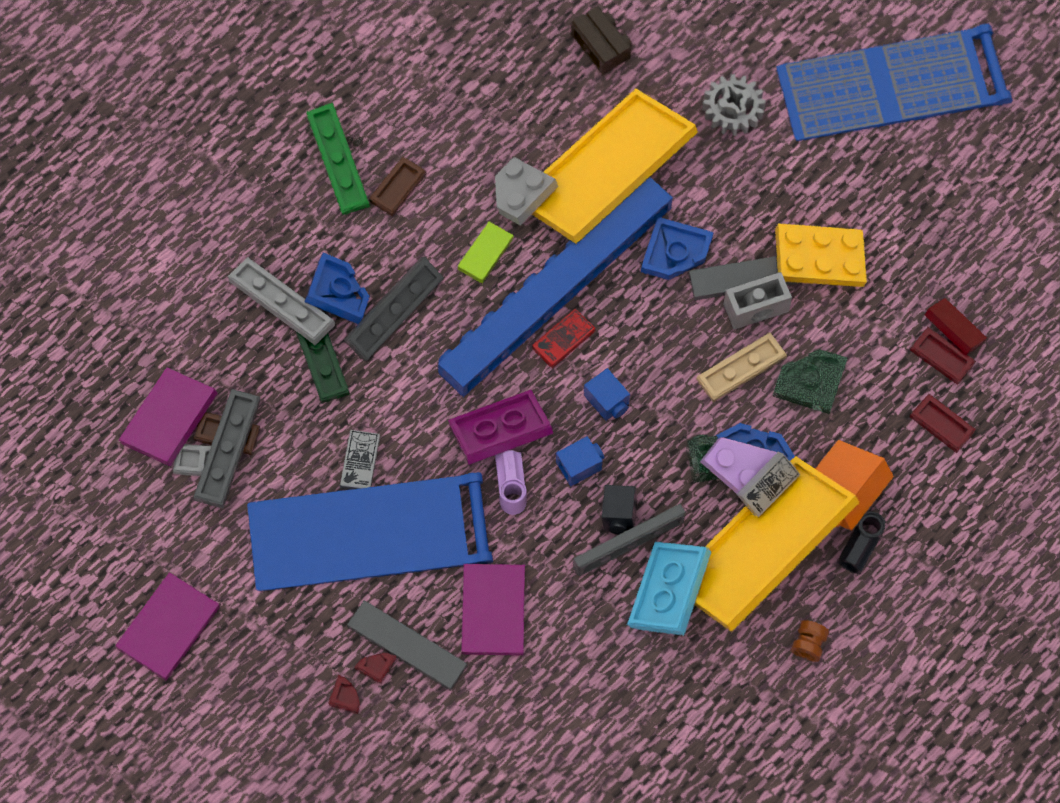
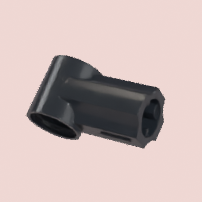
[837,511,886,575]

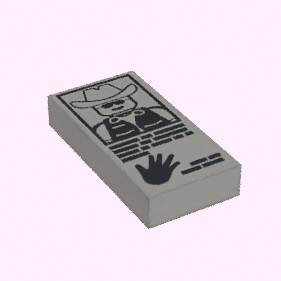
[340,430,380,490]
[737,452,800,517]

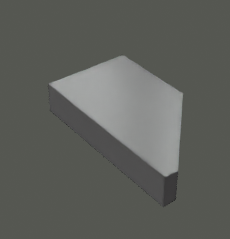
[173,444,211,476]

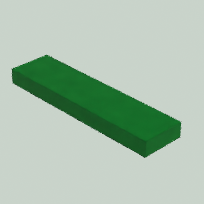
[306,103,370,215]

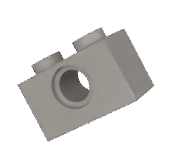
[723,272,792,330]

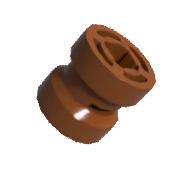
[791,620,830,662]

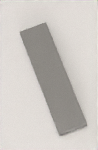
[228,257,335,345]

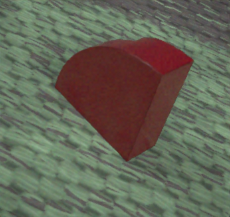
[354,653,397,684]
[328,675,360,714]

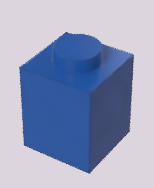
[583,368,630,421]
[556,436,604,487]

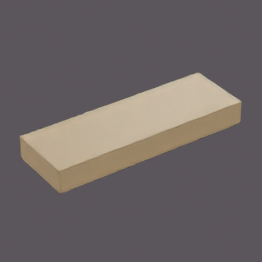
[696,333,787,402]

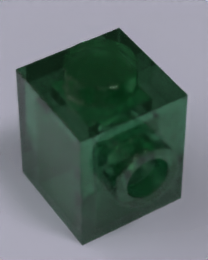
[686,434,719,483]

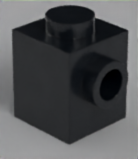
[602,485,638,535]

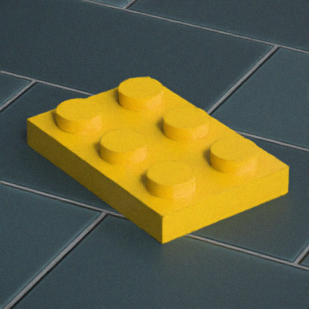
[775,223,867,287]

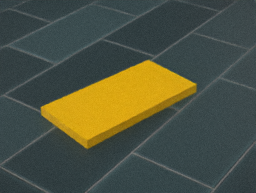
[532,89,698,244]
[694,456,860,632]

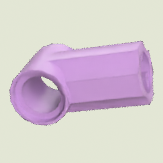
[495,450,527,515]

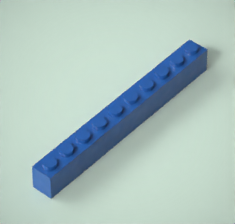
[438,177,673,397]

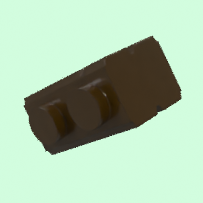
[570,6,632,76]

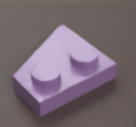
[700,437,777,494]

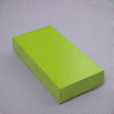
[458,221,514,284]

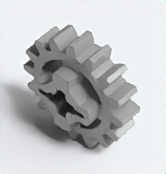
[702,74,765,136]

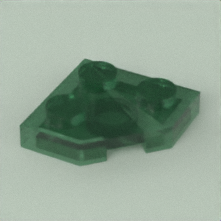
[773,349,848,414]

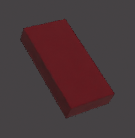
[924,298,987,355]
[910,327,976,385]
[910,394,976,453]

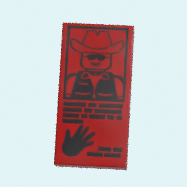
[532,309,595,368]

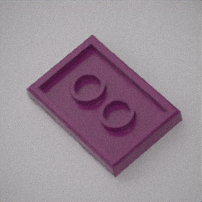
[119,367,218,466]
[448,390,553,465]
[462,564,525,656]
[115,572,220,681]

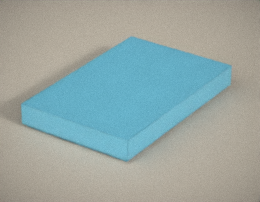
[627,542,711,635]

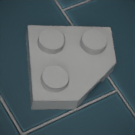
[495,157,558,226]

